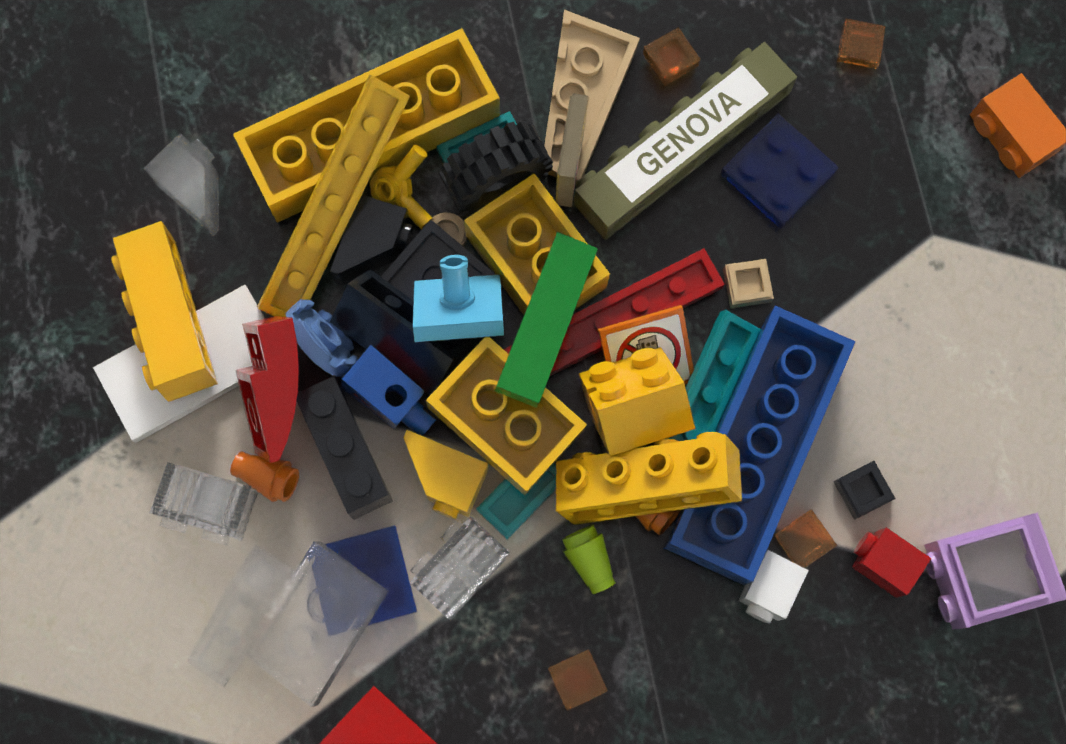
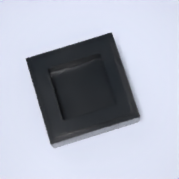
[833,461,896,520]

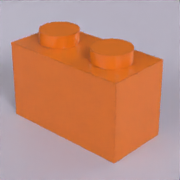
[970,73,1066,178]

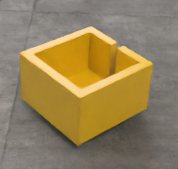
[579,347,695,456]

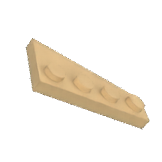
[544,10,640,185]

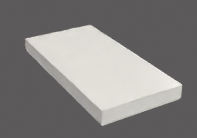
[93,285,265,443]

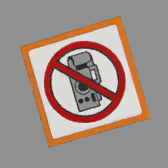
[598,305,694,384]

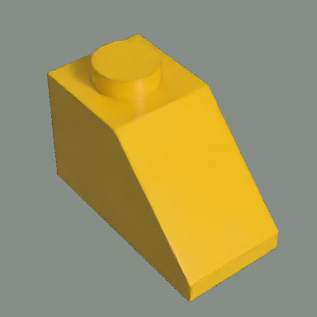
[403,430,489,520]

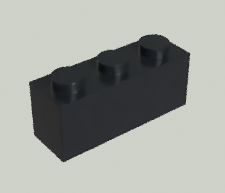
[330,269,472,395]
[297,376,393,520]

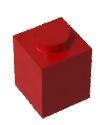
[852,527,932,598]

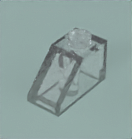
[144,134,219,236]

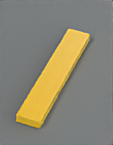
[257,75,410,317]

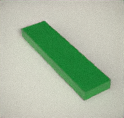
[494,232,598,408]

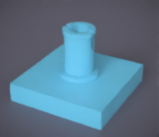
[413,255,504,342]

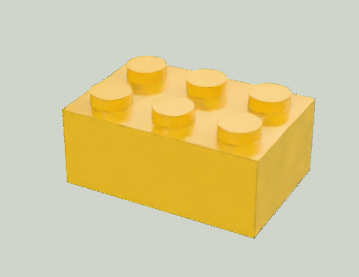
[464,173,610,315]
[426,337,587,496]

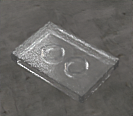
[244,541,389,707]

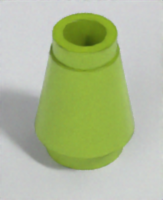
[562,525,616,594]

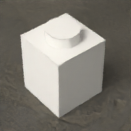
[738,550,809,624]

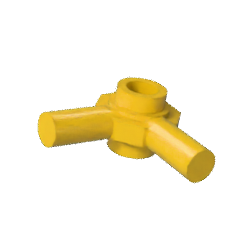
[370,145,433,230]

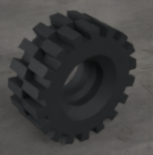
[439,121,553,216]

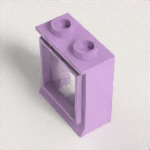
[924,512,1066,630]

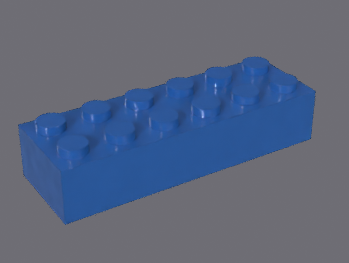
[664,306,856,586]

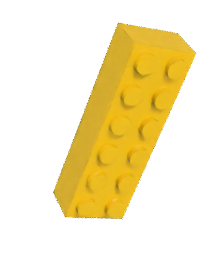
[233,28,500,223]

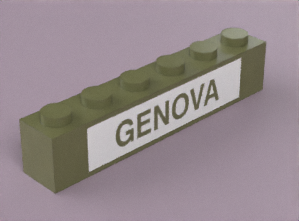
[574,42,797,241]

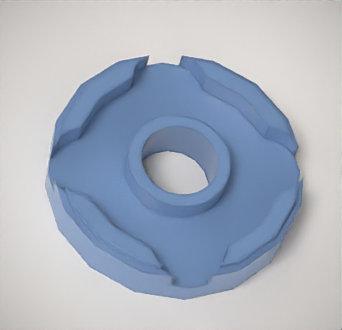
[286,299,358,377]

